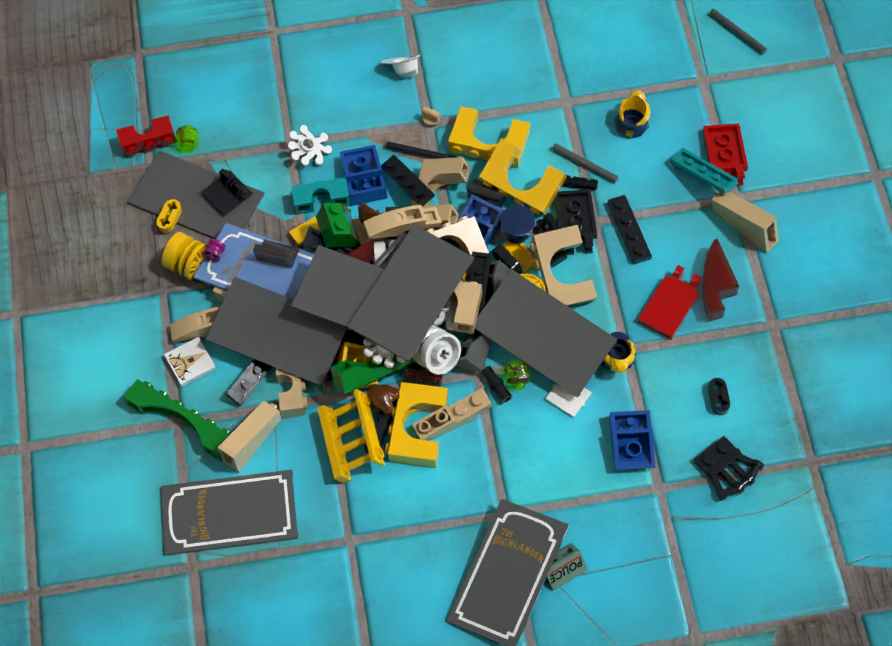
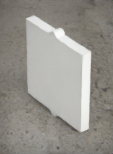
[545,384,592,418]

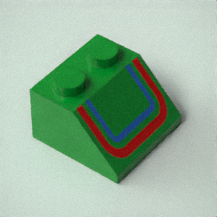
[316,203,361,247]

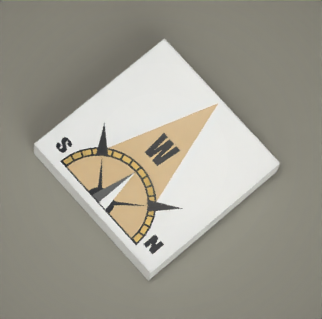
[164,337,216,387]

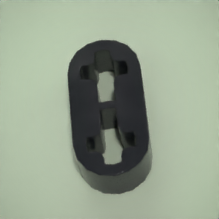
[491,245,522,273]
[708,378,730,415]

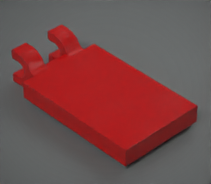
[702,123,748,186]
[638,265,701,340]

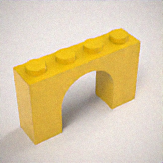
[448,106,530,168]
[479,138,567,215]
[385,382,448,468]

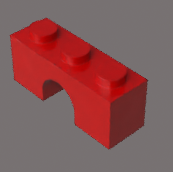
[116,115,176,157]

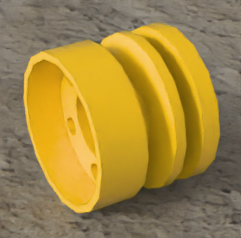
[162,232,208,281]

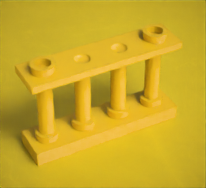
[317,389,385,483]

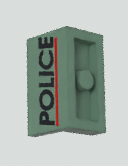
[547,543,588,590]

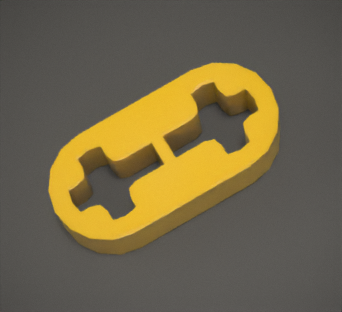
[157,199,182,233]

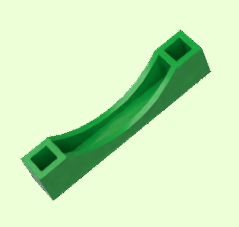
[330,354,415,394]
[123,379,231,462]

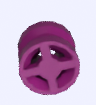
[202,239,226,262]

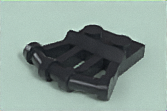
[694,436,764,501]

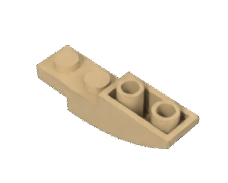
[363,205,442,239]
[170,306,221,343]
[412,387,493,440]

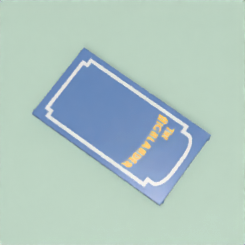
[193,223,314,300]

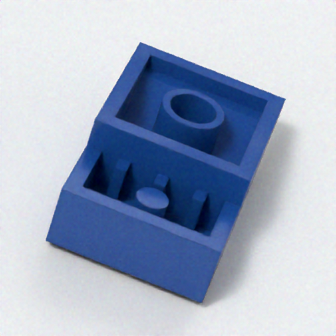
[340,145,387,205]
[447,194,505,250]
[609,410,656,470]

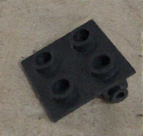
[201,169,253,216]

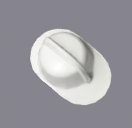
[381,55,421,78]

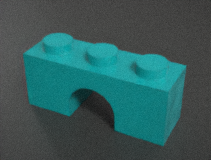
[291,178,351,215]

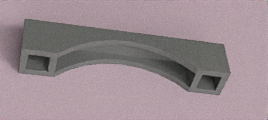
[457,260,511,373]

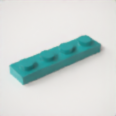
[670,148,738,195]

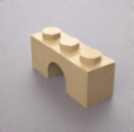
[275,368,308,419]

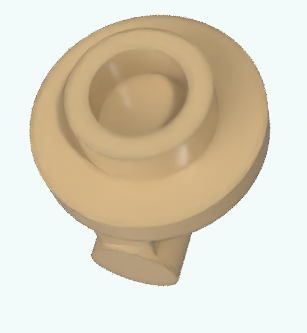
[422,106,441,126]

